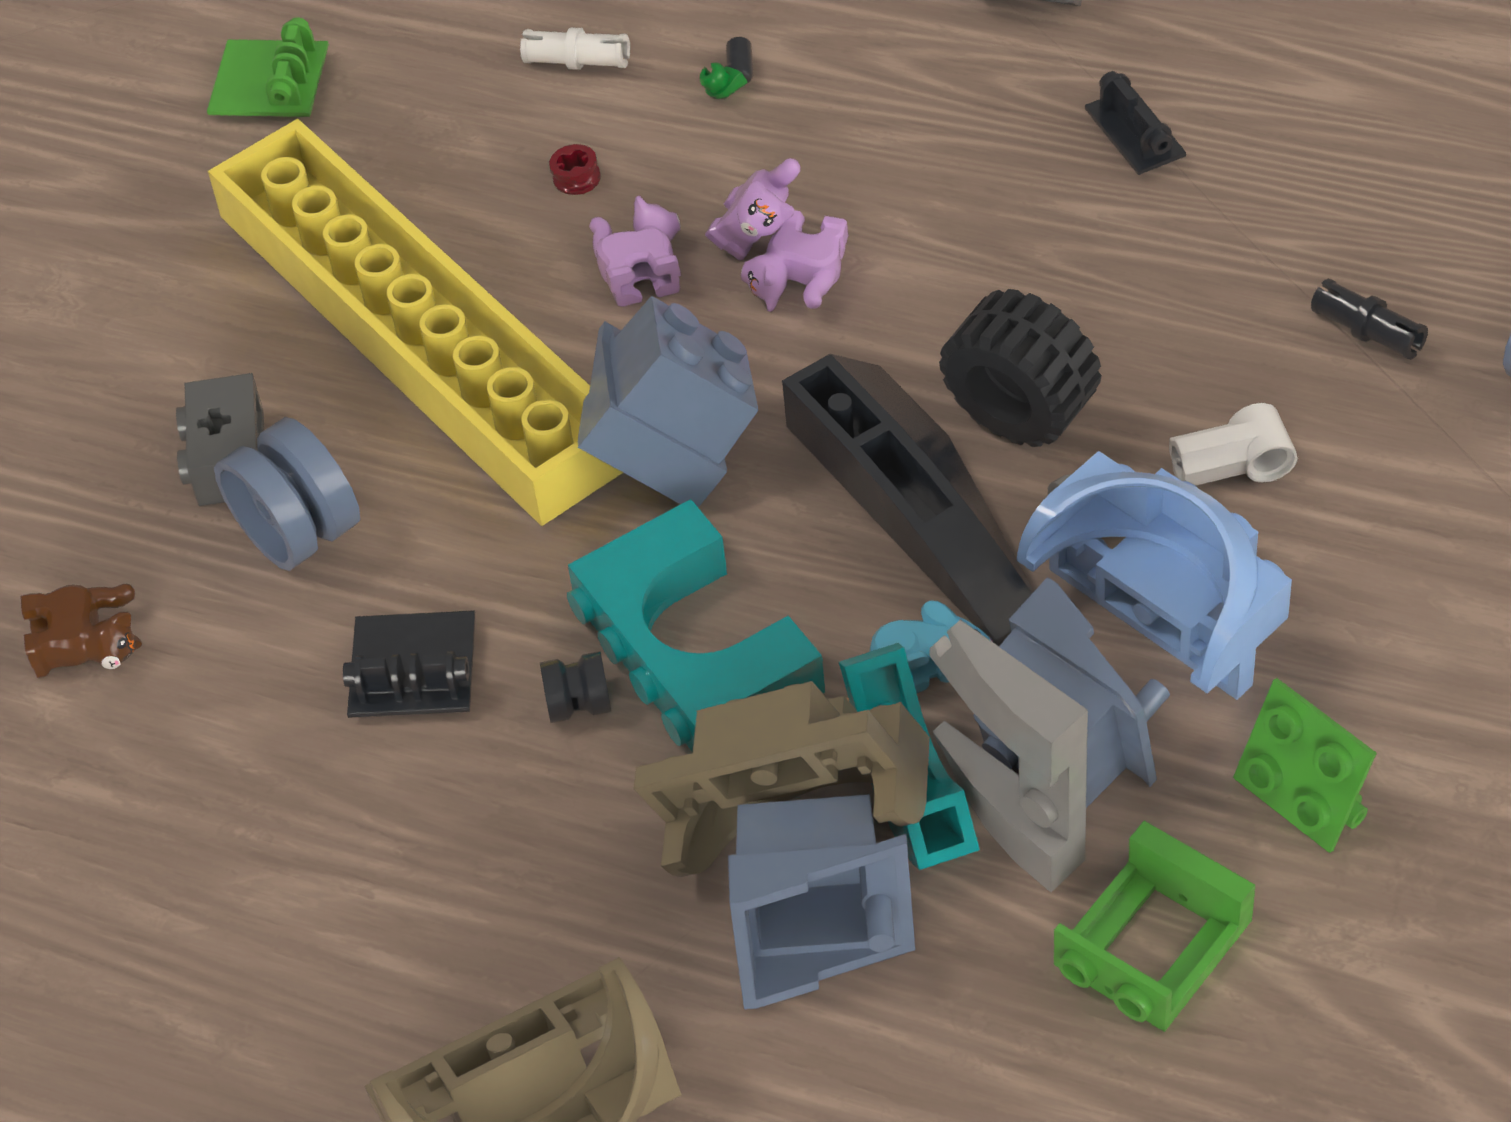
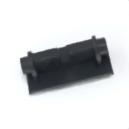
[1085,71,1186,175]

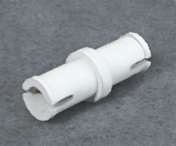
[520,28,630,70]

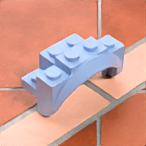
[1017,451,1292,700]

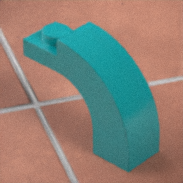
[839,643,980,870]

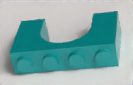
[567,499,825,752]

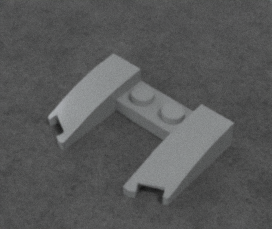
[929,619,1088,892]

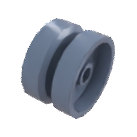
[214,417,360,571]

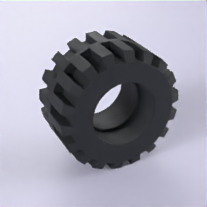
[939,289,1102,447]

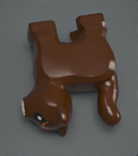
[20,584,142,678]

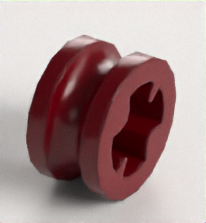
[549,144,601,195]

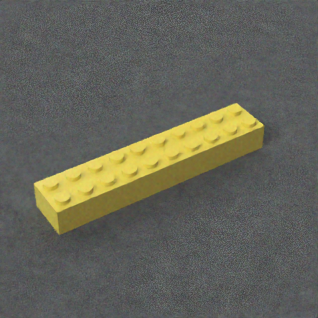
[208,119,623,526]

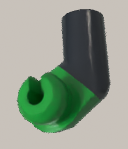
[699,37,753,99]

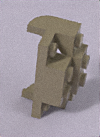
[633,681,930,877]
[365,957,681,1122]

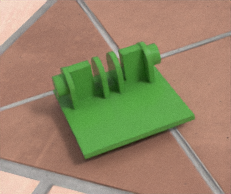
[207,17,329,117]
[1233,678,1377,853]

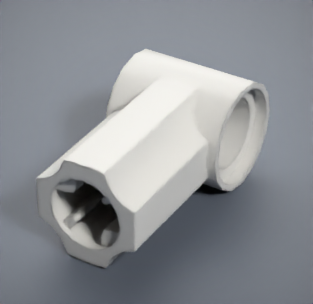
[1169,403,1298,486]

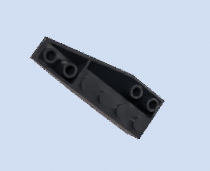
[782,354,1034,646]

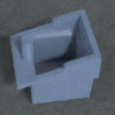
[577,296,758,507]
[973,577,1170,808]
[728,794,915,1009]

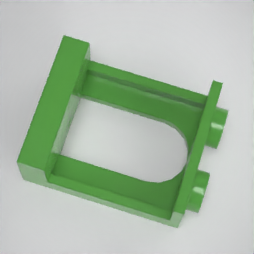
[1054,821,1256,1032]

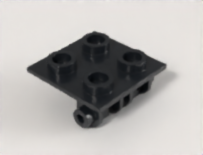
[343,610,475,718]

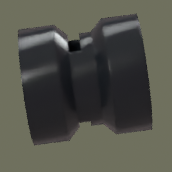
[540,651,612,723]

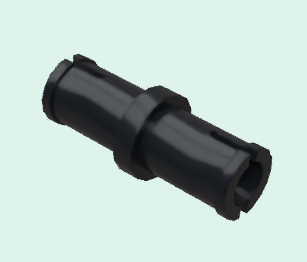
[1311,278,1428,360]

